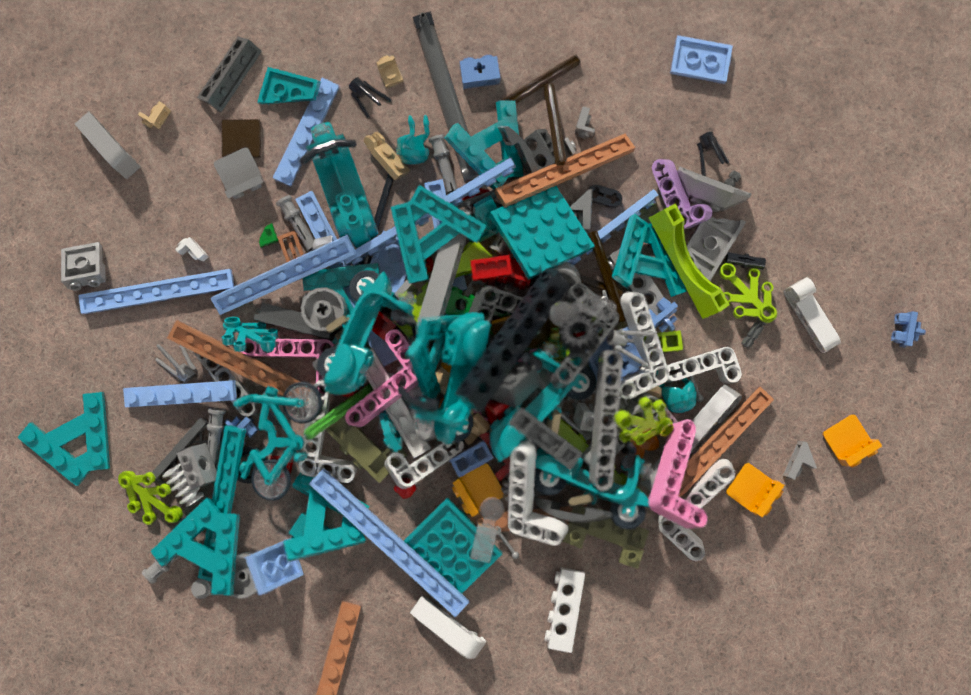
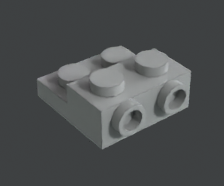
[61,242,106,291]

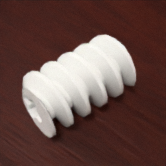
[162,464,204,506]

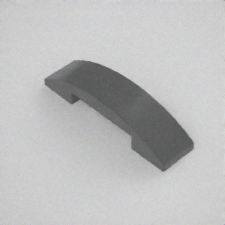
[498,126,538,175]
[508,407,583,470]
[534,498,613,523]

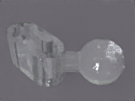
[549,293,617,327]
[470,497,504,564]

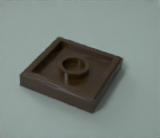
[222,119,261,158]

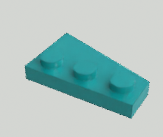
[257,67,321,104]
[379,410,403,452]

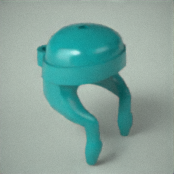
[396,115,430,165]
[656,370,697,413]

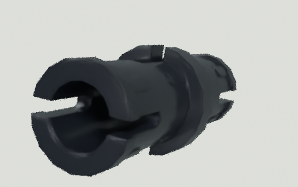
[725,252,766,270]

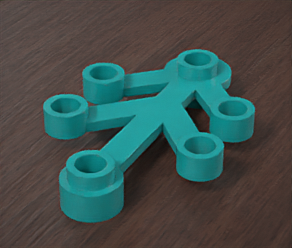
[222,317,278,352]

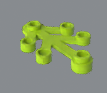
[719,263,777,323]
[614,397,674,445]
[118,471,183,525]

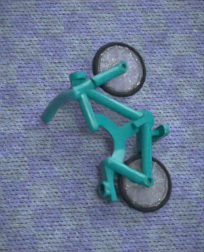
[233,382,322,501]

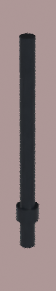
[360,173,394,265]

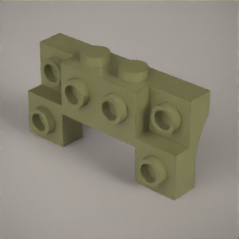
[325,413,408,483]
[562,506,649,569]

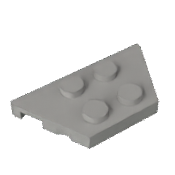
[687,217,746,281]

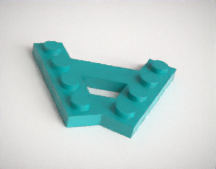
[444,101,524,190]
[390,185,487,284]
[612,214,688,297]
[302,263,395,345]
[407,314,461,399]
[17,392,110,486]
[283,472,370,562]
[150,498,240,596]

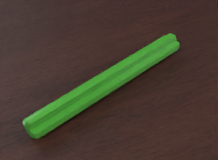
[304,384,374,440]

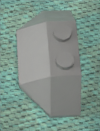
[677,167,751,212]

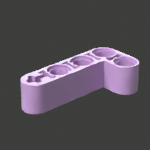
[652,159,713,229]

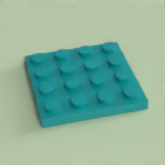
[489,186,594,280]
[403,497,503,594]

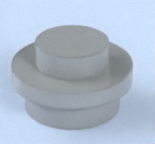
[191,579,212,599]

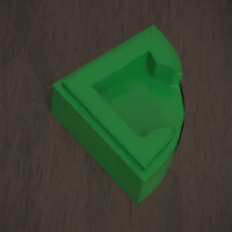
[259,223,279,248]

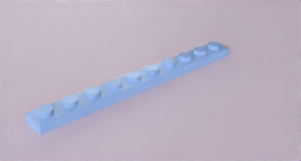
[344,158,515,266]
[295,191,398,367]
[309,468,469,617]

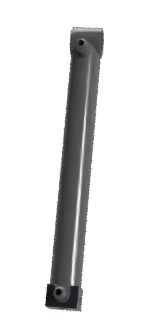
[413,11,479,184]

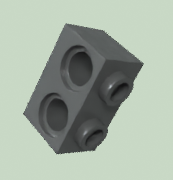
[524,129,555,170]

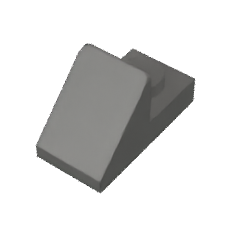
[570,189,593,229]
[782,441,817,480]

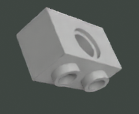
[177,443,217,490]

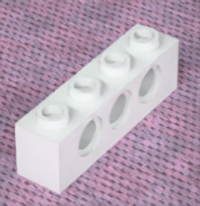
[544,567,585,653]

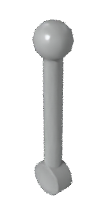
[685,364,704,402]
[493,526,519,559]

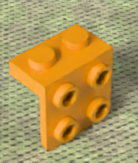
[822,414,882,468]
[452,463,504,517]
[726,463,785,518]

